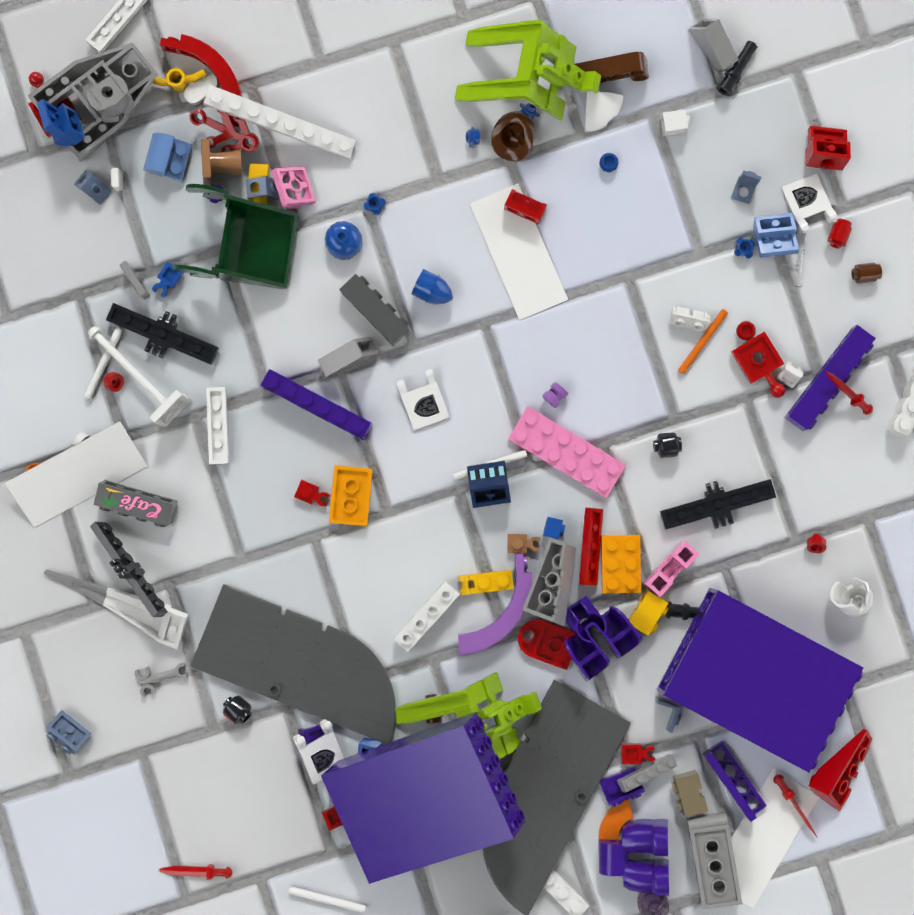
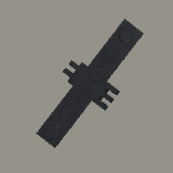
[106,303,219,365]
[659,479,776,530]
[90,521,168,617]

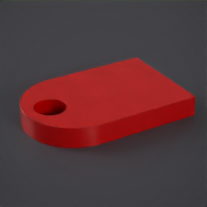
[518,619,575,670]

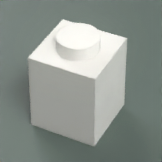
[660,109,690,137]

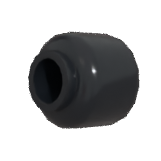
[653,432,682,458]
[223,695,252,725]

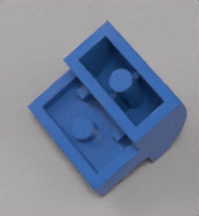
[37,99,85,146]

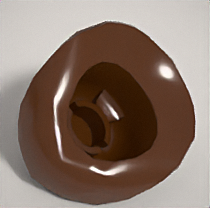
[491,111,534,161]

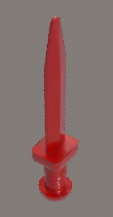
[826,372,873,415]
[773,774,818,838]
[159,864,233,880]

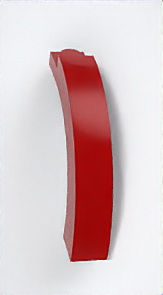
[160,34,243,127]

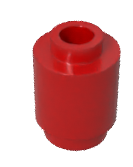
[827,218,852,249]

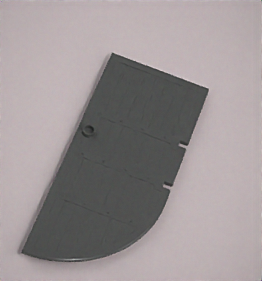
[190,584,396,744]
[482,680,631,915]

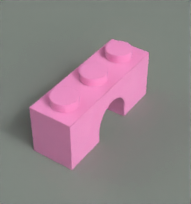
[643,541,699,597]

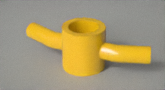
[152,68,207,93]

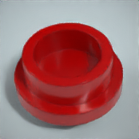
[736,321,756,340]

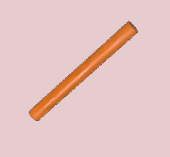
[678,309,728,375]

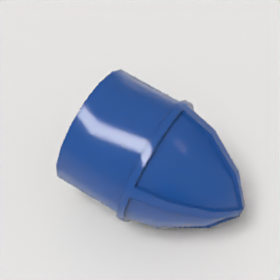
[411,269,453,305]

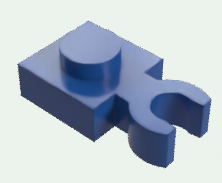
[152,261,185,298]

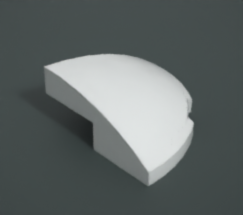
[585,91,623,133]

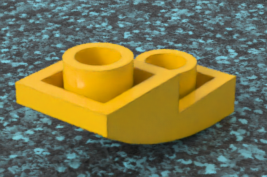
[248,164,270,204]

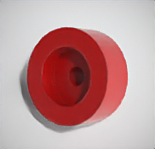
[104,372,124,392]
[807,533,826,554]

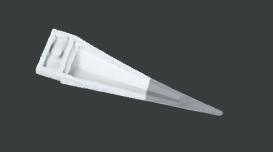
[43,570,188,649]

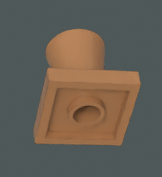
[201,139,242,186]

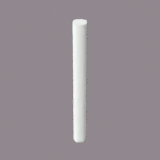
[84,327,123,399]
[453,450,527,481]
[289,886,366,913]

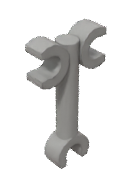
[135,663,189,697]

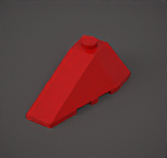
[808,729,872,811]

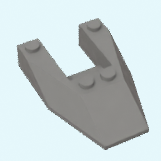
[28,42,158,162]

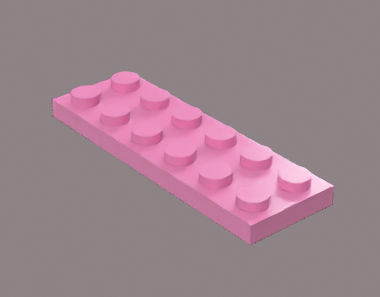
[508,406,626,498]

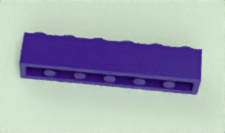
[784,325,876,431]
[260,369,373,441]

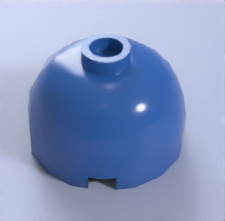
[324,221,363,260]

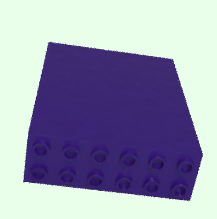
[656,587,864,773]
[321,712,525,884]

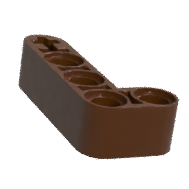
[574,52,649,83]

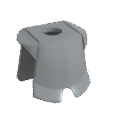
[87,74,134,123]

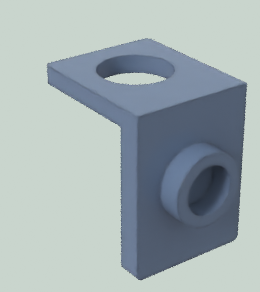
[74,170,112,204]
[731,171,762,204]
[246,176,280,200]
[655,698,681,733]

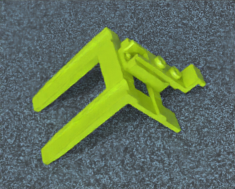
[455,19,601,120]
[395,672,542,759]

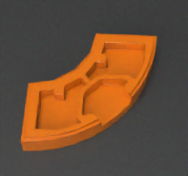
[598,799,633,840]

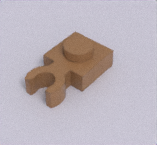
[507,534,540,553]

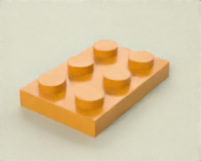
[329,465,373,526]
[601,535,641,593]

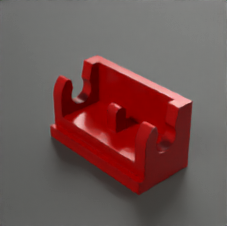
[504,189,547,224]

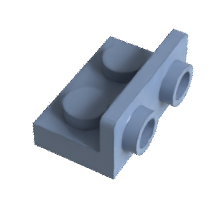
[45,710,92,755]

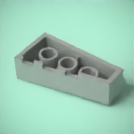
[522,538,576,627]

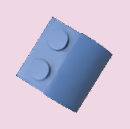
[143,133,192,181]
[753,213,799,258]

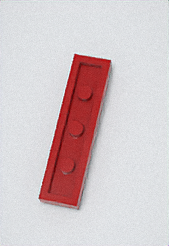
[579,507,603,586]

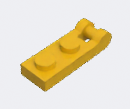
[458,570,514,595]

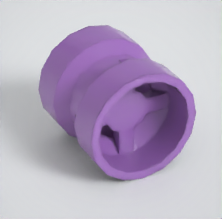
[542,382,568,408]

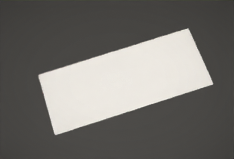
[470,184,568,320]
[5,421,147,527]
[713,768,819,908]

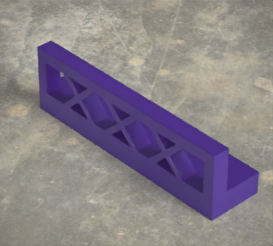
[703,741,767,822]

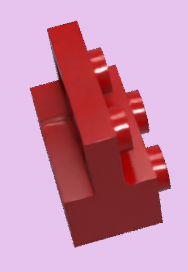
[805,125,851,171]

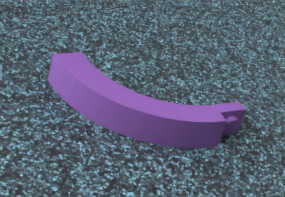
[458,553,532,655]

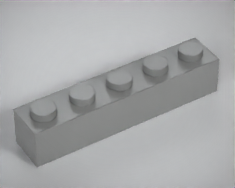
[617,754,677,792]

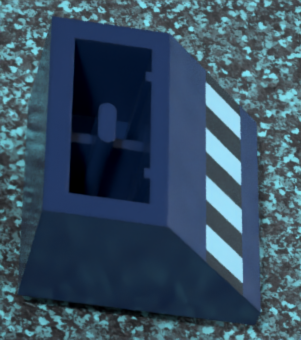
[467,460,511,508]

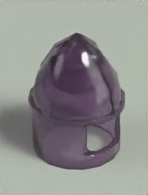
[637,892,669,915]

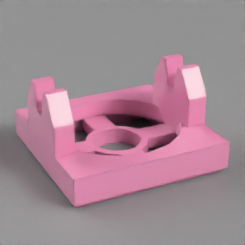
[271,166,316,211]

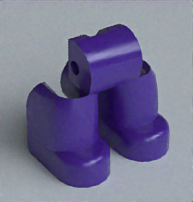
[564,596,642,682]
[598,819,669,896]

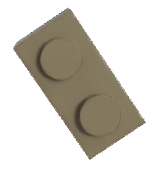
[671,770,708,817]

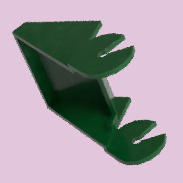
[172,184,298,289]

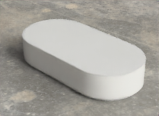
[184,73,219,105]

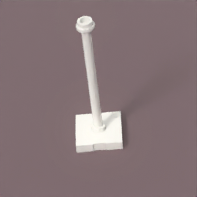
[88,326,192,427]

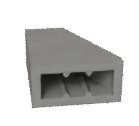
[688,19,739,71]
[318,337,379,377]

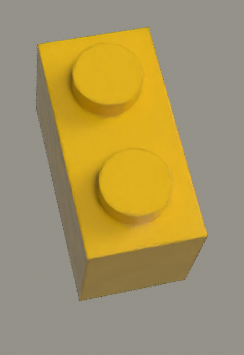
[629,590,668,636]

